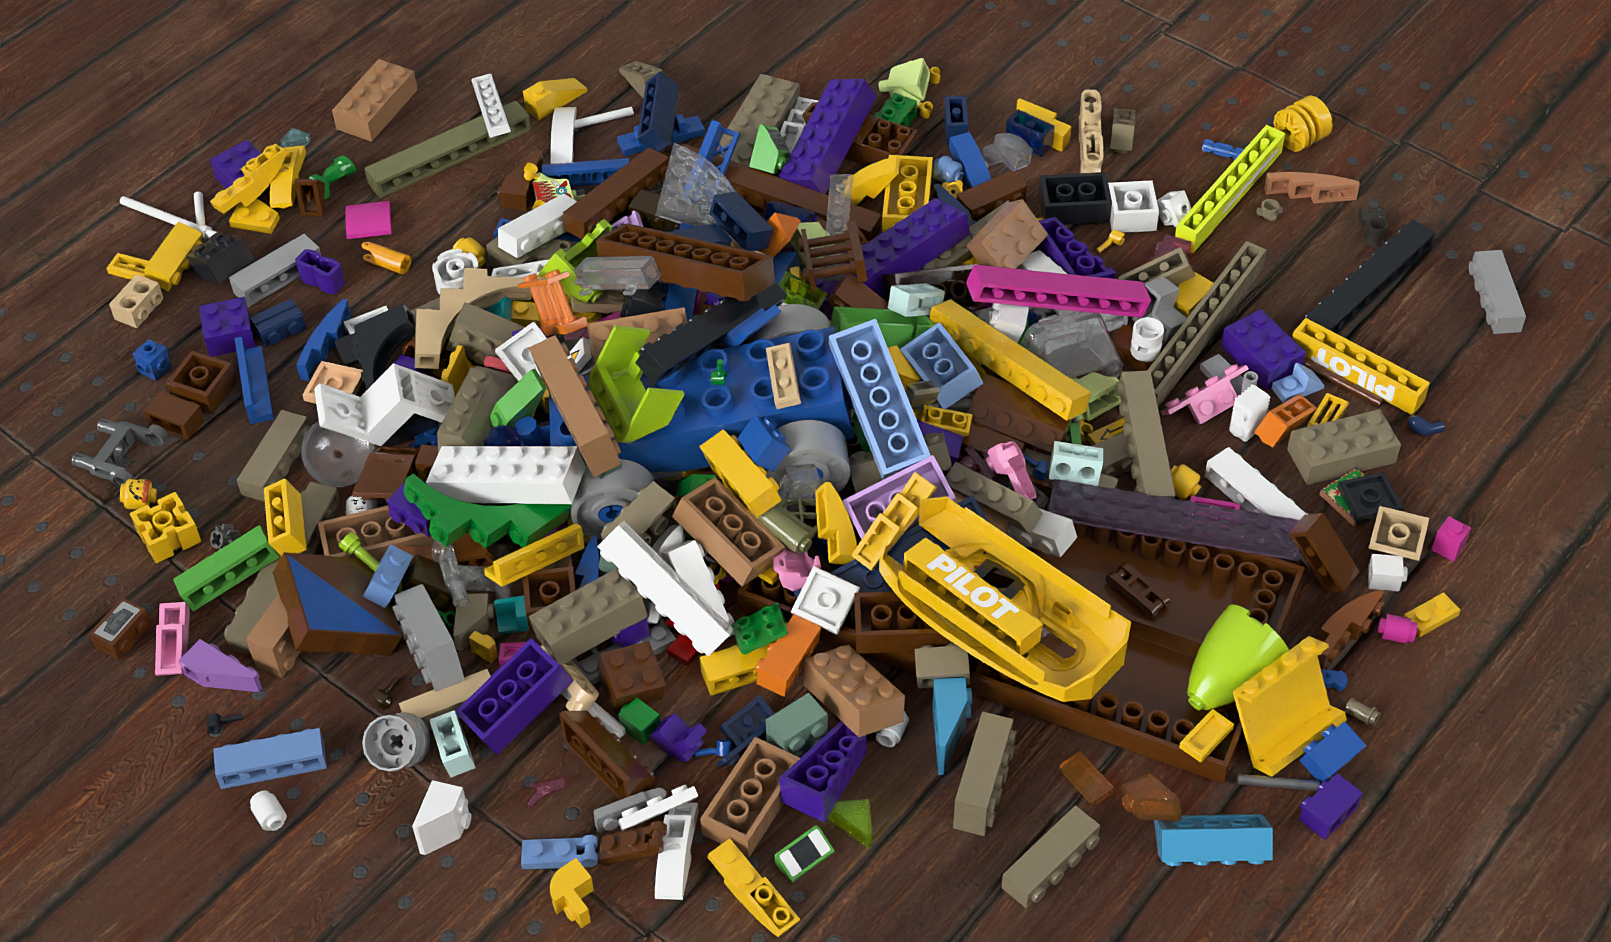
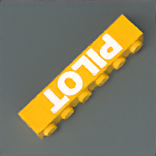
[1292,318,1430,415]
[903,538,1043,656]

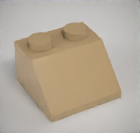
[1369,506,1429,561]

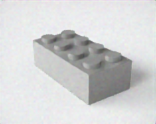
[392,584,465,692]

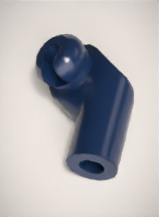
[1408,415,1445,436]

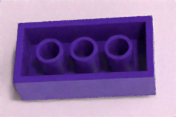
[455,638,573,755]

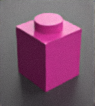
[1432,516,1471,562]

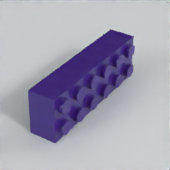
[779,79,876,194]

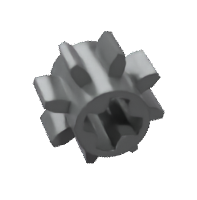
[210,523,241,550]

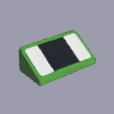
[775,825,834,883]

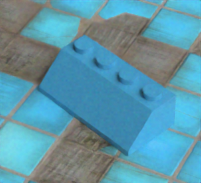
[1154,814,1273,866]

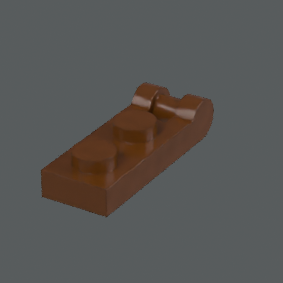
[598,821,667,865]

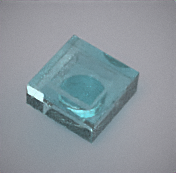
[280,128,311,147]

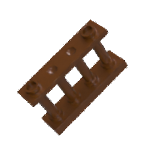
[798,220,867,291]

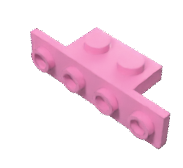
[1161,364,1248,424]

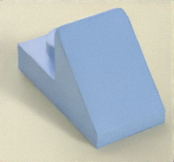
[1271,363,1325,403]

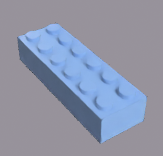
[829,319,931,480]

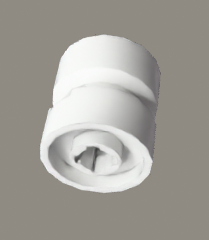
[1130,317,1164,362]

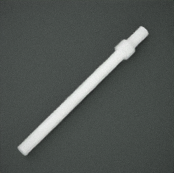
[120,196,217,239]

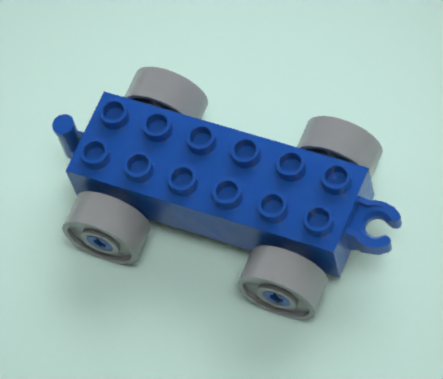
[514,304,854,540]

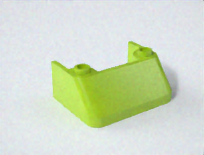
[589,325,684,443]

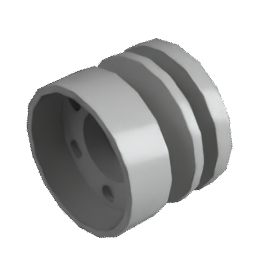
[362,712,431,771]

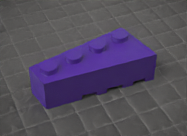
[1036,217,1116,279]
[779,721,867,823]

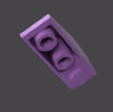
[179,639,262,692]

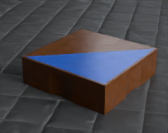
[272,552,402,656]

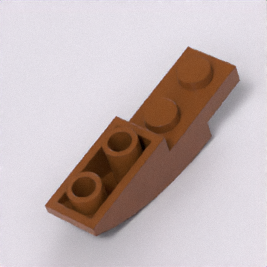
[1318,590,1385,669]

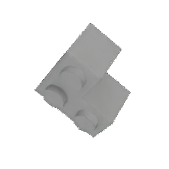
[1132,276,1187,346]

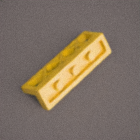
[484,523,585,587]

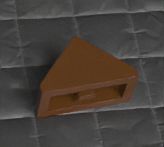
[294,179,325,217]

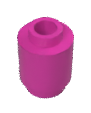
[1377,614,1418,644]

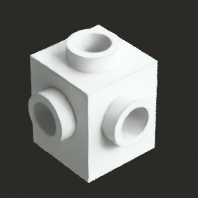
[1157,190,1191,227]

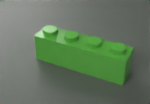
[173,525,280,612]

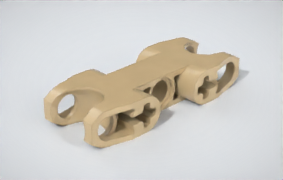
[1078,90,1103,173]

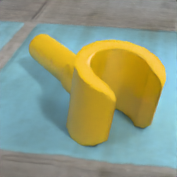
[1096,230,1125,253]

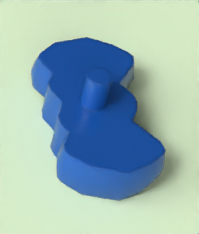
[1321,669,1348,691]

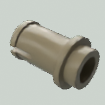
[1344,698,1381,727]

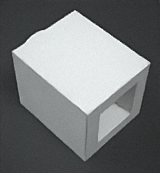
[1368,554,1407,591]

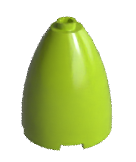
[1187,604,1289,710]

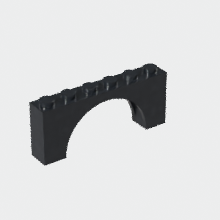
[354,304,438,447]

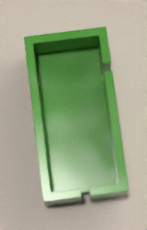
[831,307,935,349]

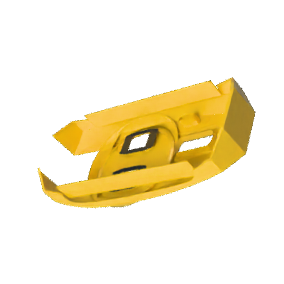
[879,496,1131,702]

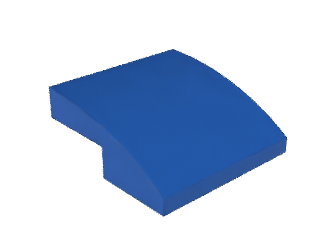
[721,304,781,347]

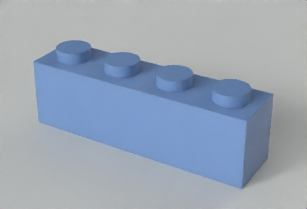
[213,728,327,789]

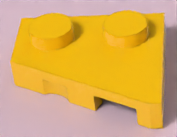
[229,199,280,234]

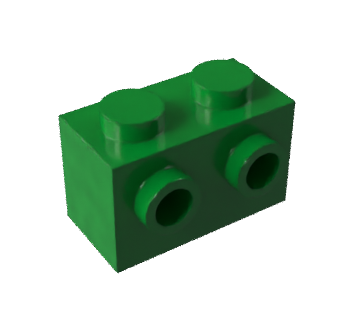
[874,93,917,127]

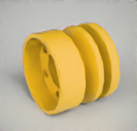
[1274,95,1333,152]

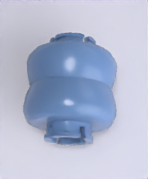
[932,156,964,183]

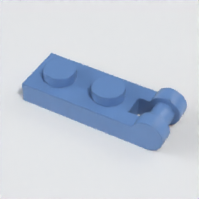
[521,835,599,869]

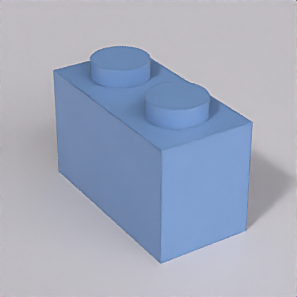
[362,544,413,608]

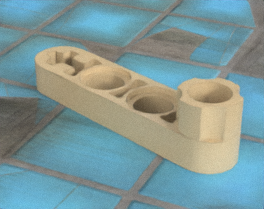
[541,645,599,711]

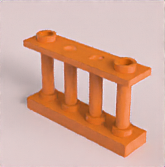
[517,269,588,336]

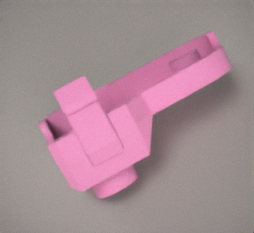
[986,441,1036,500]
[772,543,821,591]

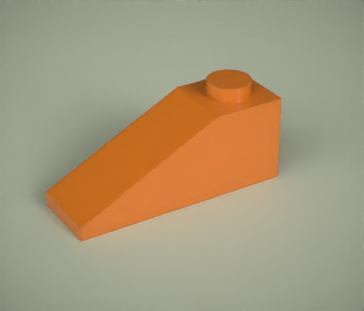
[1254,394,1317,448]

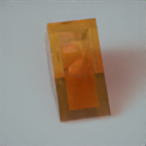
[1122,772,1182,821]

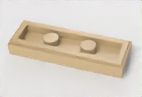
[766,343,801,409]

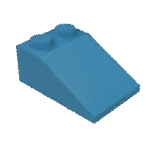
[932,678,972,775]

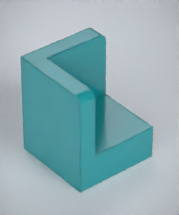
[494,596,529,635]

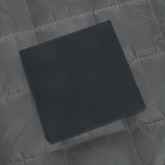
[1337,472,1404,524]

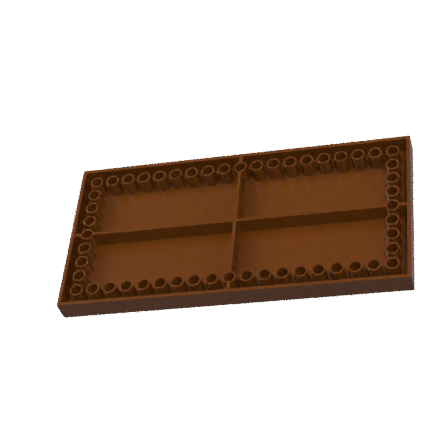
[738,419,1305,784]

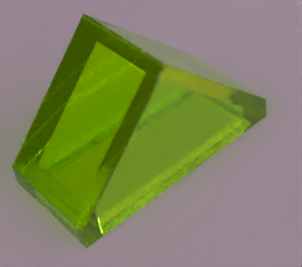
[828,799,872,849]

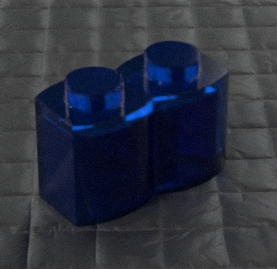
[764,201,817,223]

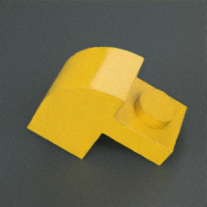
[550,858,594,928]

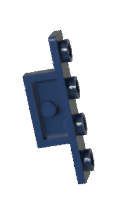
[716,695,800,768]

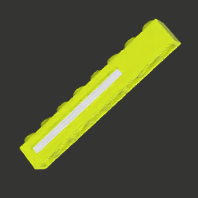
[1174,125,1286,253]

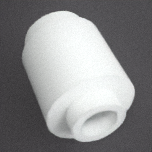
[876,711,909,747]
[250,790,287,831]

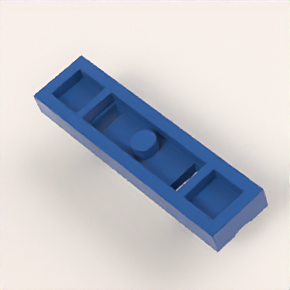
[617,114,705,156]

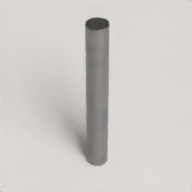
[1237,774,1320,792]

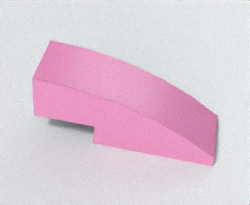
[155,602,190,676]

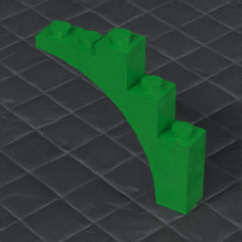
[404,474,572,549]

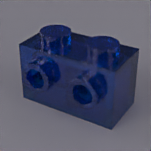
[1005,109,1055,157]

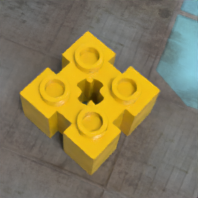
[130,492,202,564]

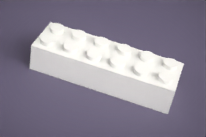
[426,446,586,504]

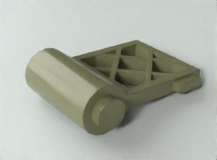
[758,480,818,554]

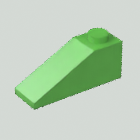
[490,368,547,436]

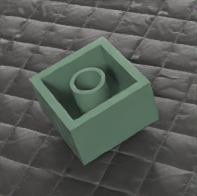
[766,693,828,758]

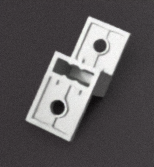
[314,363,455,446]

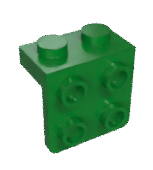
[731,603,788,655]

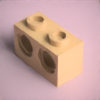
[109,274,163,328]

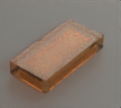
[1059,751,1114,806]

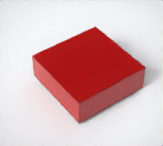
[667,634,700,666]

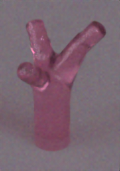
[528,778,566,807]

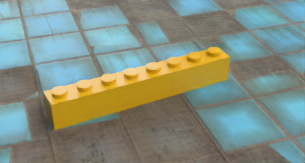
[929,299,1091,421]

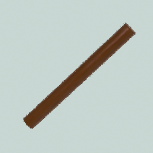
[1303,357,1384,407]

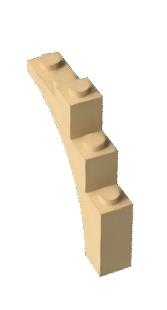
[415,268,532,369]

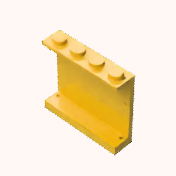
[1233,636,1347,777]

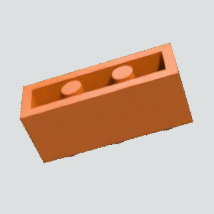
[755,615,821,697]

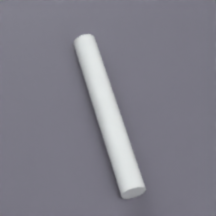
[574,106,634,129]
[194,192,207,243]

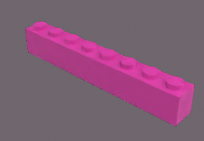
[966,265,1151,318]

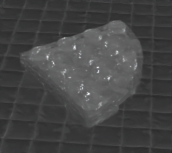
[655,143,736,242]

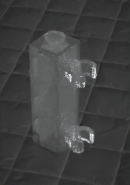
[574,256,661,296]

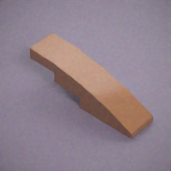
[1264,172,1360,203]

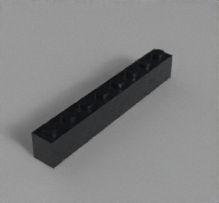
[1304,219,1436,334]
[635,282,788,384]

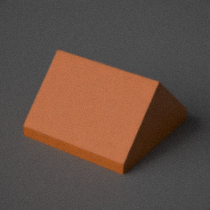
[756,212,801,257]

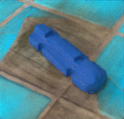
[1202,139,1244,160]

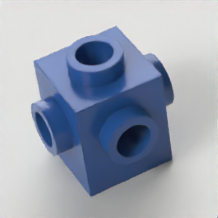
[133,339,172,381]

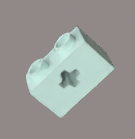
[430,710,476,777]

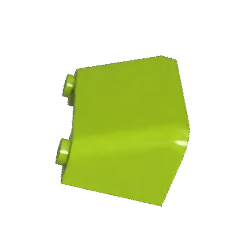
[537,219,613,303]

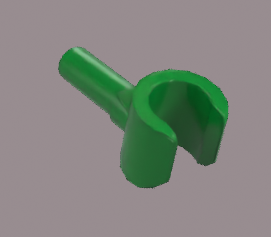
[711,359,728,385]
[436,609,456,629]

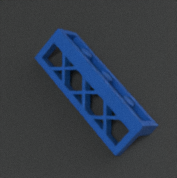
[679,120,741,209]
[235,337,274,424]

